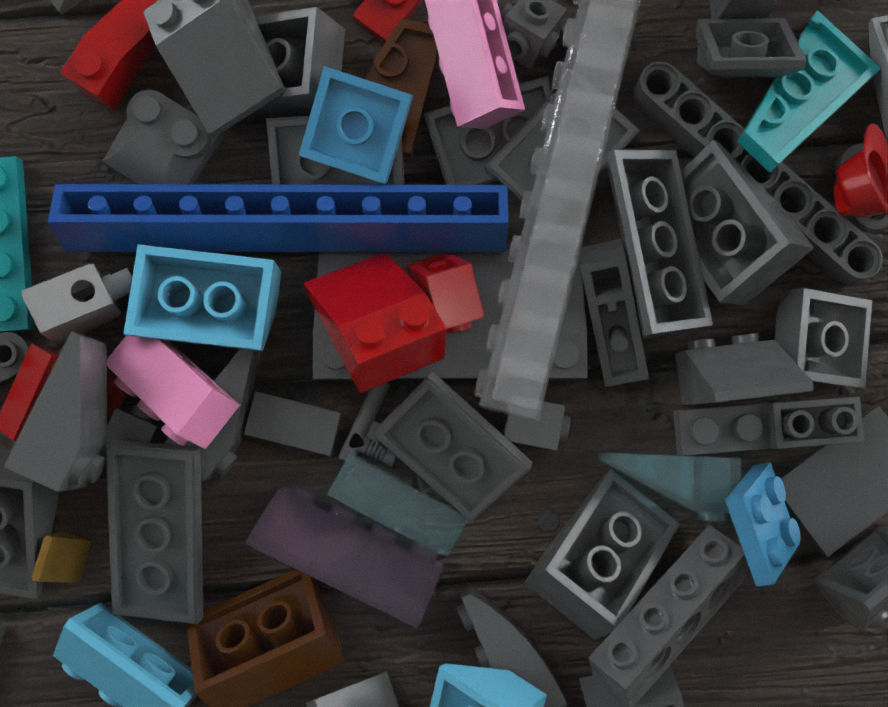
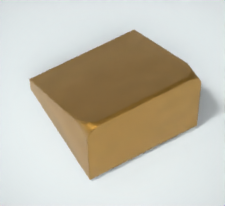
[31,531,92,583]

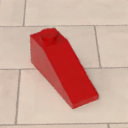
[60,0,158,112]

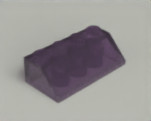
[245,483,443,629]

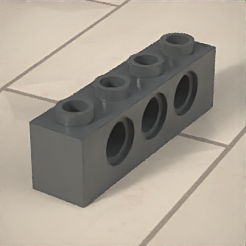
[588,525,747,707]

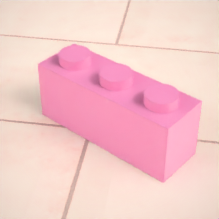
[425,0,525,129]
[107,336,240,449]

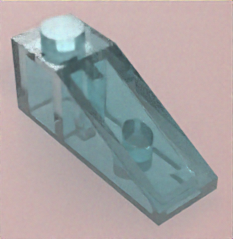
[598,452,741,521]

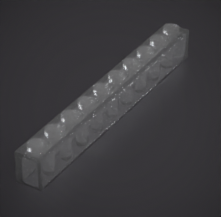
[475,0,641,422]

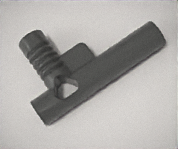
[338,382,397,467]

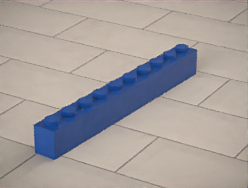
[48,184,509,252]

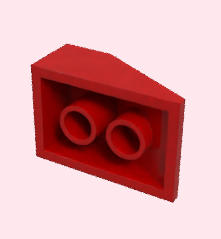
[304,252,447,393]

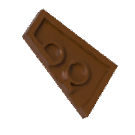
[364,18,439,158]

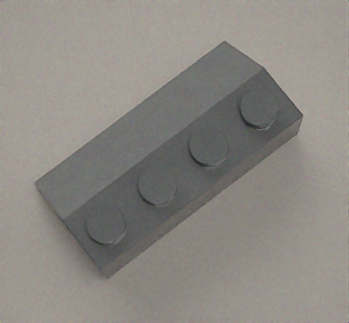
[607,150,713,340]

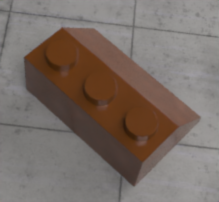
[186,564,345,707]

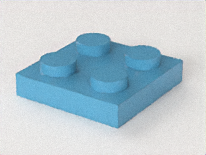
[299,66,414,184]
[725,462,801,586]

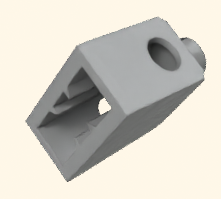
[20,264,133,346]

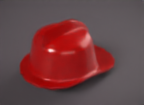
[833,123,888,218]

